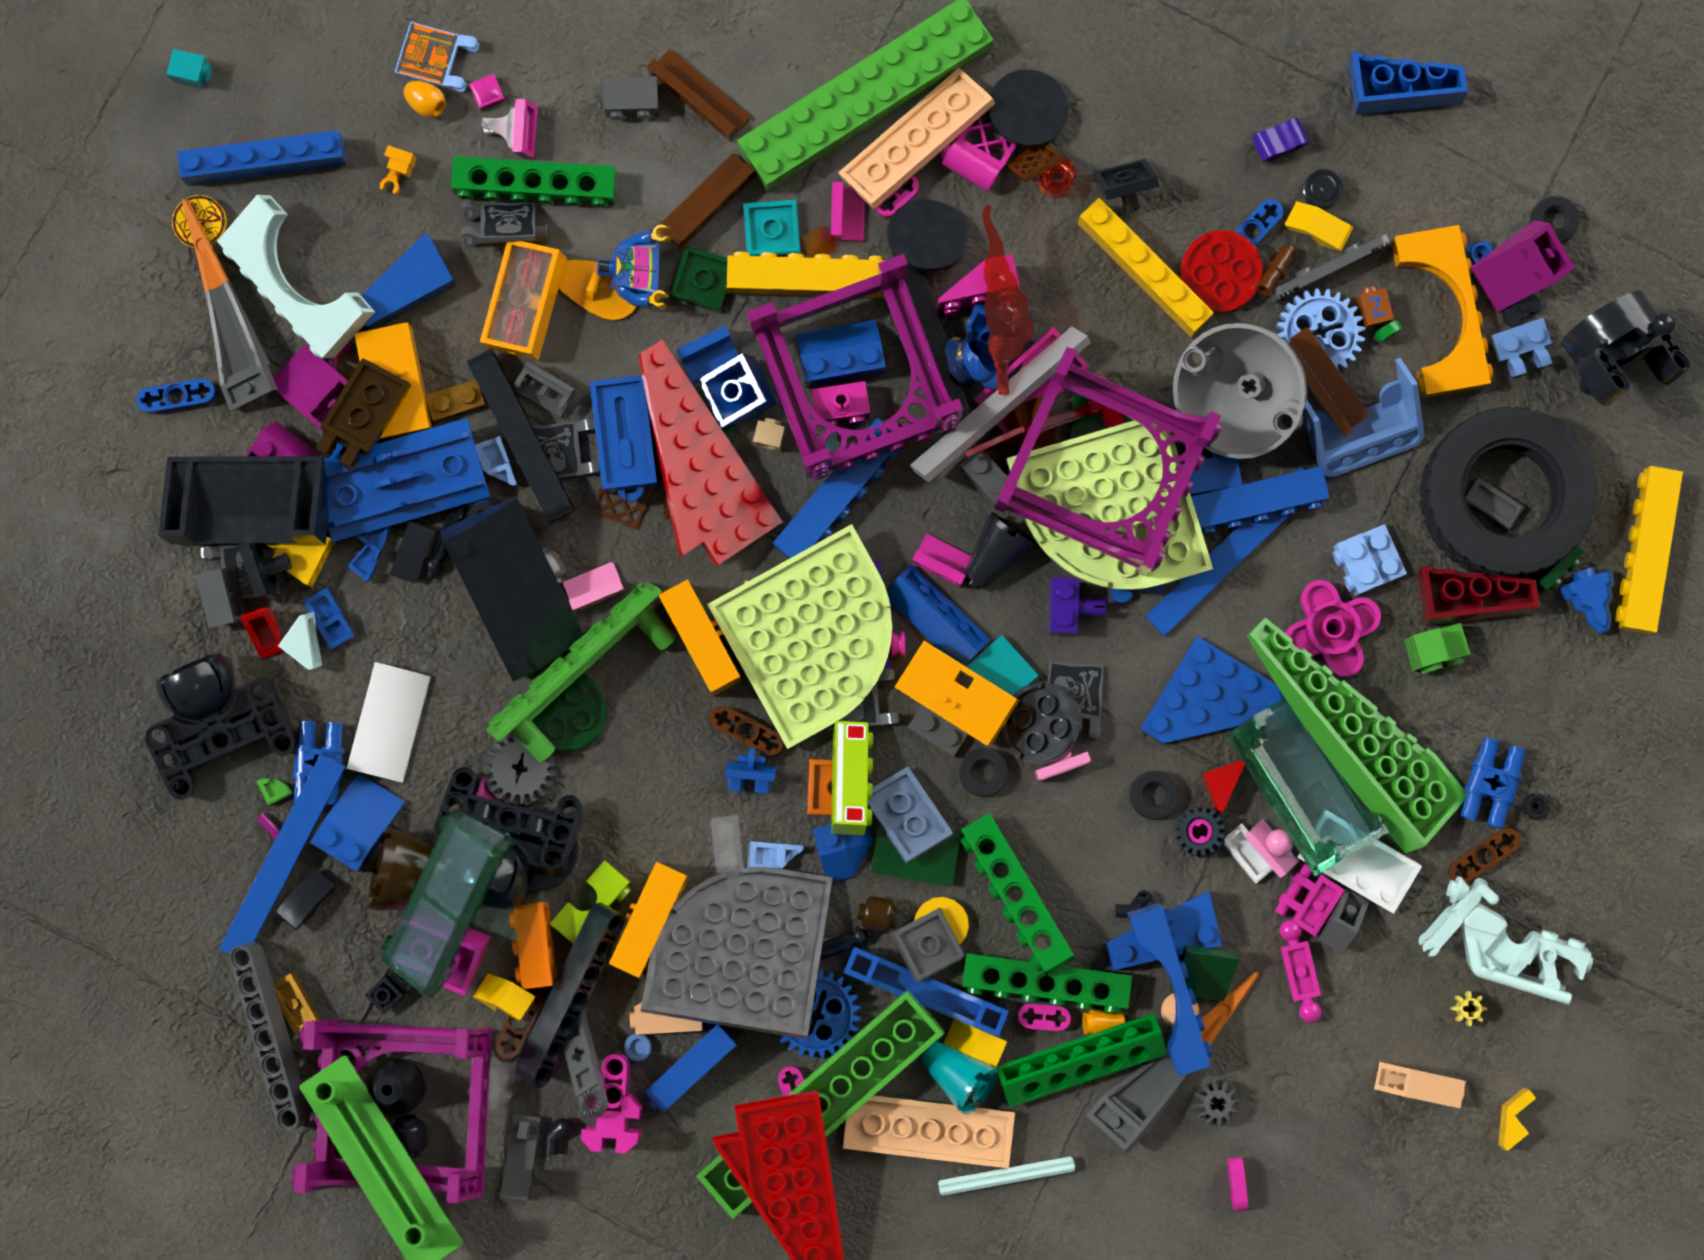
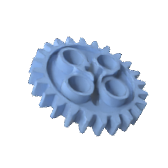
[1276,288,1365,370]

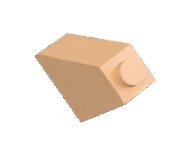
[630,1003,704,1034]
[1374,1062,1466,1108]

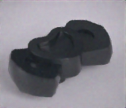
[1502,294,1541,328]

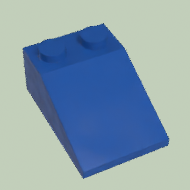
[310,773,406,872]

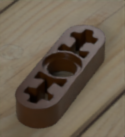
[710,706,784,756]
[1447,828,1520,883]
[494,988,544,1063]

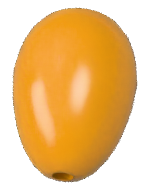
[404,81,446,118]

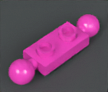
[1279,919,1321,1023]

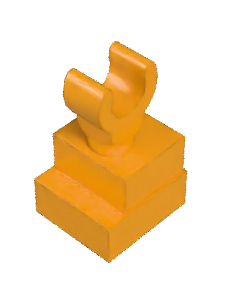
[380,145,417,195]

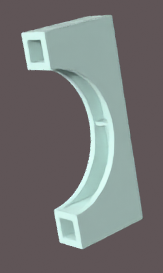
[217,195,375,358]

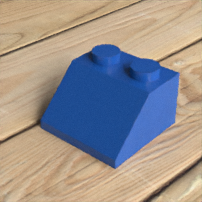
[698,354,778,428]

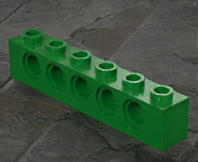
[451,156,617,208]
[960,813,1075,976]
[962,953,1132,1013]
[996,1013,1167,1108]

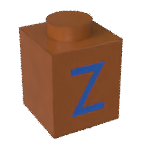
[1355,286,1394,331]

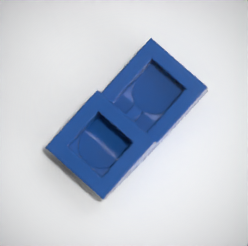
[303,587,355,649]

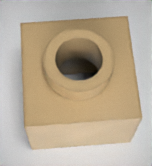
[753,418,785,452]

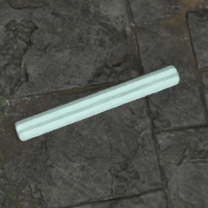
[938,1156,1075,1196]

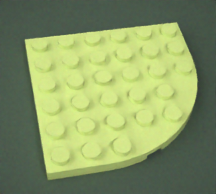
[1006,420,1213,590]
[707,524,892,749]

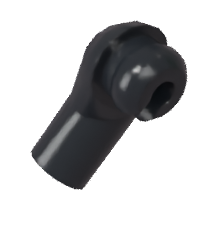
[1115,890,1153,918]
[544,1118,574,1155]

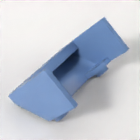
[1302,358,1424,477]

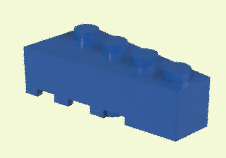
[1348,52,1468,115]
[1105,891,1222,970]

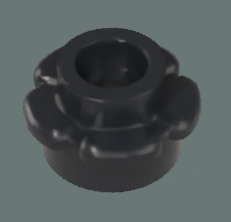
[1522,793,1550,820]

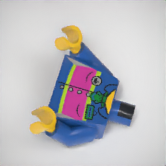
[596,225,671,310]

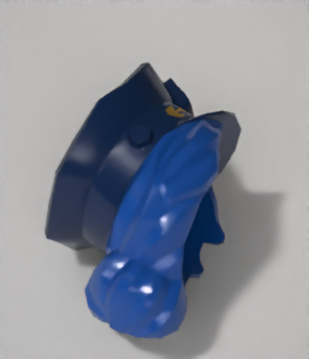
[944,332,1006,390]

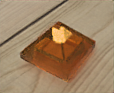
[800,225,836,258]

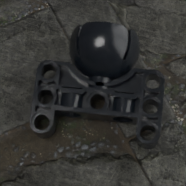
[144,652,297,800]
[434,767,583,910]

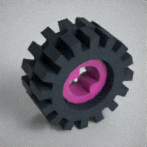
[1175,806,1227,858]

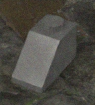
[1318,886,1370,954]

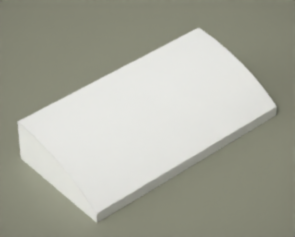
[347,662,431,783]
[1297,808,1422,914]

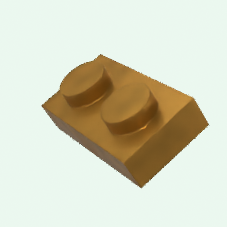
[425,379,486,423]
[274,972,321,1035]

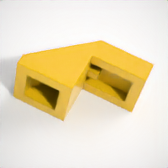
[1284,201,1353,251]
[473,973,535,1022]
[943,1019,1007,1067]
[1498,1088,1536,1151]

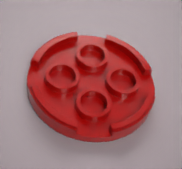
[1181,230,1262,312]

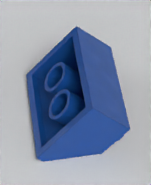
[796,319,886,387]

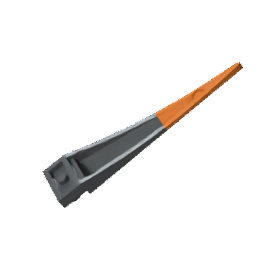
[182,199,278,411]
[1086,972,1259,1153]

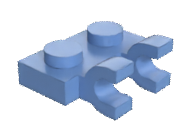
[1490,318,1552,377]

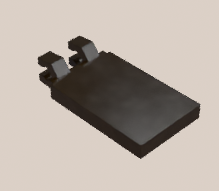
[316,358,411,472]

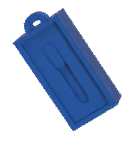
[590,375,659,502]

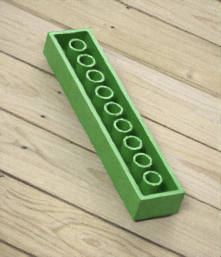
[737,0,993,192]
[696,989,944,1219]

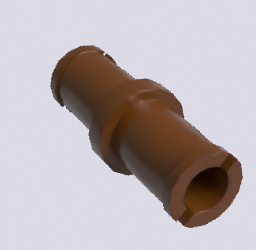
[1256,244,1296,296]

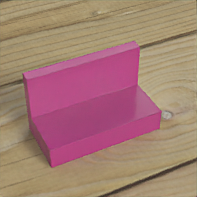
[831,182,865,242]
[912,534,971,587]

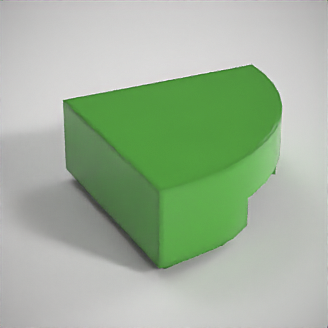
[256,778,294,806]

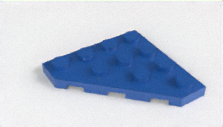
[1139,636,1287,744]

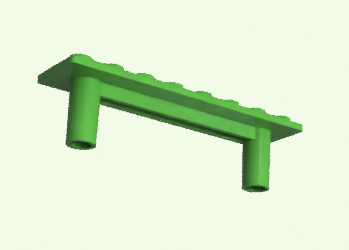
[486,582,676,762]
[299,1056,463,1260]

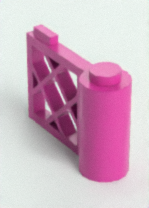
[940,117,1017,192]

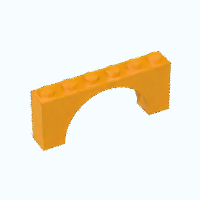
[1392,225,1493,399]

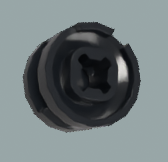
[1302,169,1343,210]

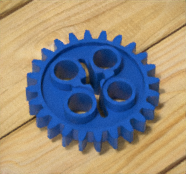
[780,968,861,1059]

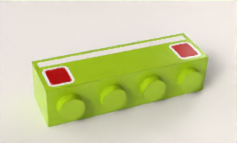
[831,721,873,835]

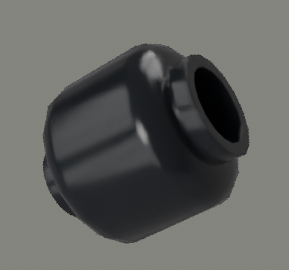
[391,1114,428,1158]

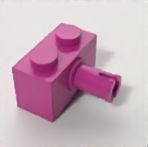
[811,381,870,429]

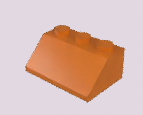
[509,902,557,989]

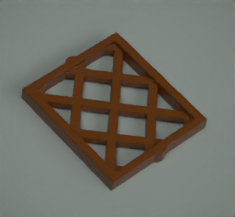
[1005,144,1064,183]
[591,485,653,529]

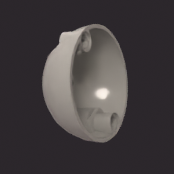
[1173,323,1307,459]

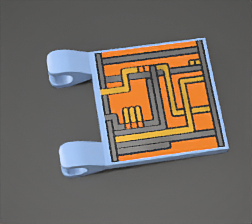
[395,22,480,93]

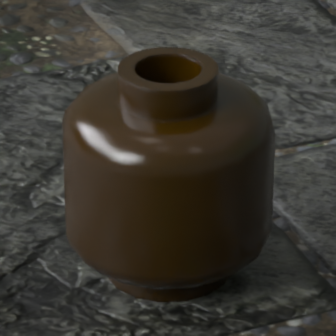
[857,896,898,934]

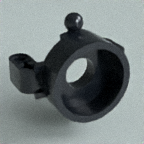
[1561,290,1691,406]

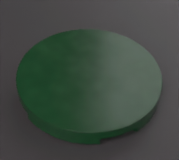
[532,674,608,752]

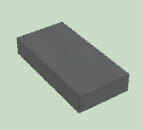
[1465,477,1524,530]

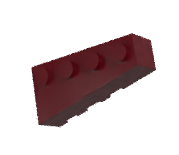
[1417,565,1540,626]

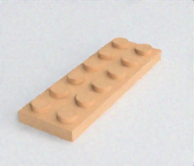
[838,68,995,209]
[843,1095,1015,1168]

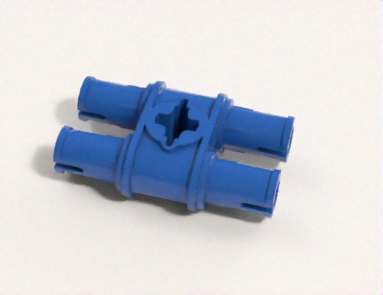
[291,721,345,806]
[1460,737,1526,829]

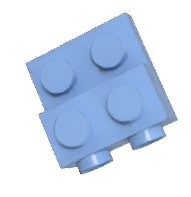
[1332,524,1407,596]

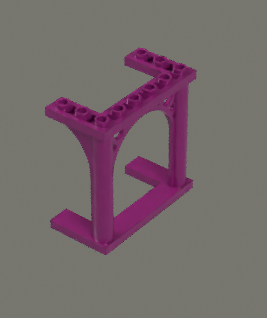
[747,254,963,481]
[994,346,1223,576]
[291,1019,493,1203]

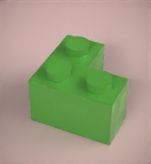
[1404,623,1471,674]

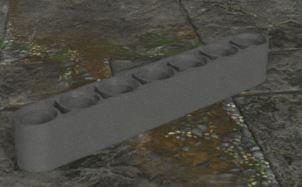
[229,942,311,1132]

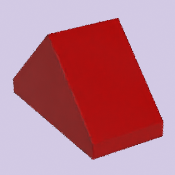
[240,607,284,659]
[1202,760,1246,813]

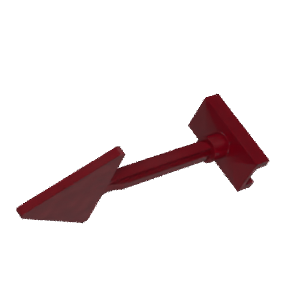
[964,373,1125,458]

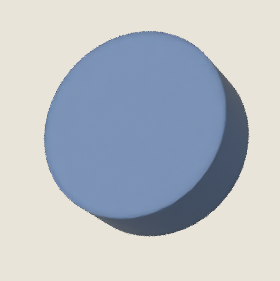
[624,1034,652,1062]

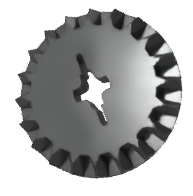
[483,735,555,805]

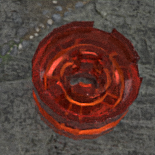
[1037,156,1076,197]

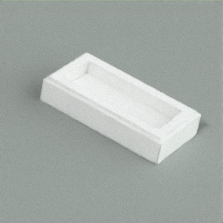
[1224,823,1273,884]

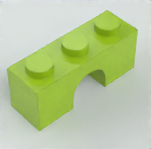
[550,860,632,944]

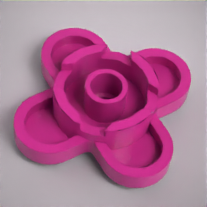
[1285,580,1381,677]

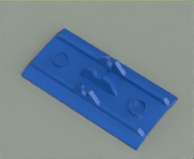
[324,418,491,543]

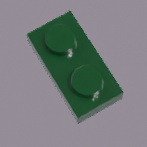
[1536,546,1584,592]

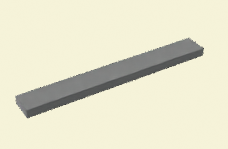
[910,326,1091,482]

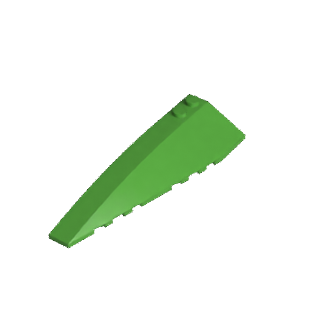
[1247,618,1467,853]

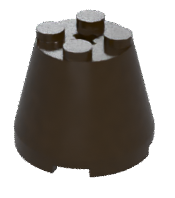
[368,827,454,911]

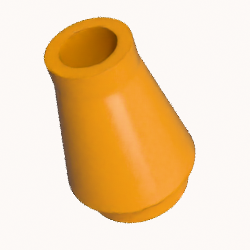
[1082,1010,1125,1035]

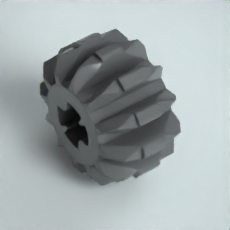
[1192,1079,1240,1127]

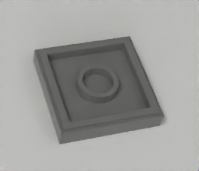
[890,908,966,983]

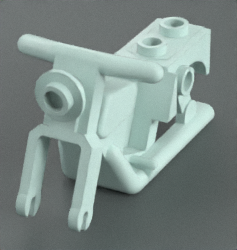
[1418,876,1593,1005]

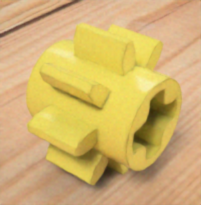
[1450,991,1487,1026]

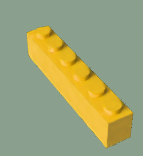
[1078,198,1214,337]
[727,252,885,298]
[1615,466,1683,635]

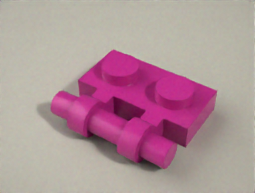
[1275,865,1345,936]

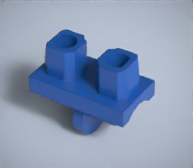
[725,748,776,794]

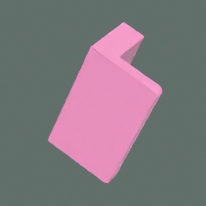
[563,562,625,613]

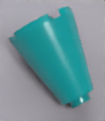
[921,1041,998,1115]

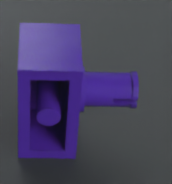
[1048,577,1106,636]

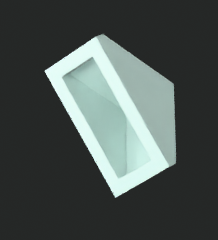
[278,612,322,670]

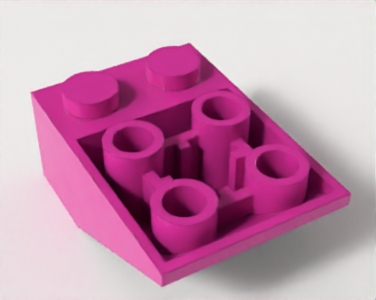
[937,254,1019,316]

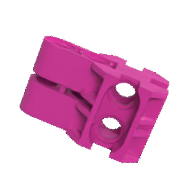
[581,1052,644,1154]

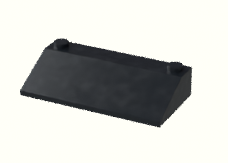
[158,456,328,545]
[440,496,584,682]

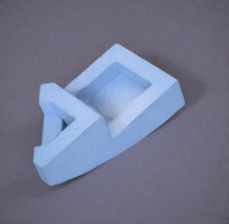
[475,436,517,486]
[747,841,804,869]

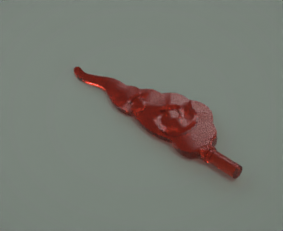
[983,204,1033,395]

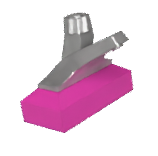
[481,99,538,159]

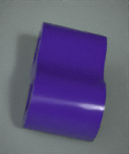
[1252,118,1309,163]

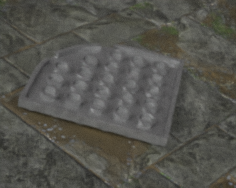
[641,867,833,1039]

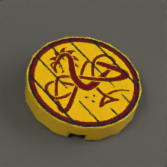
[172,195,227,248]

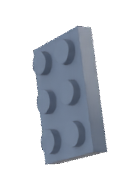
[867,766,953,865]

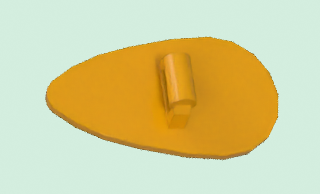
[559,260,637,321]

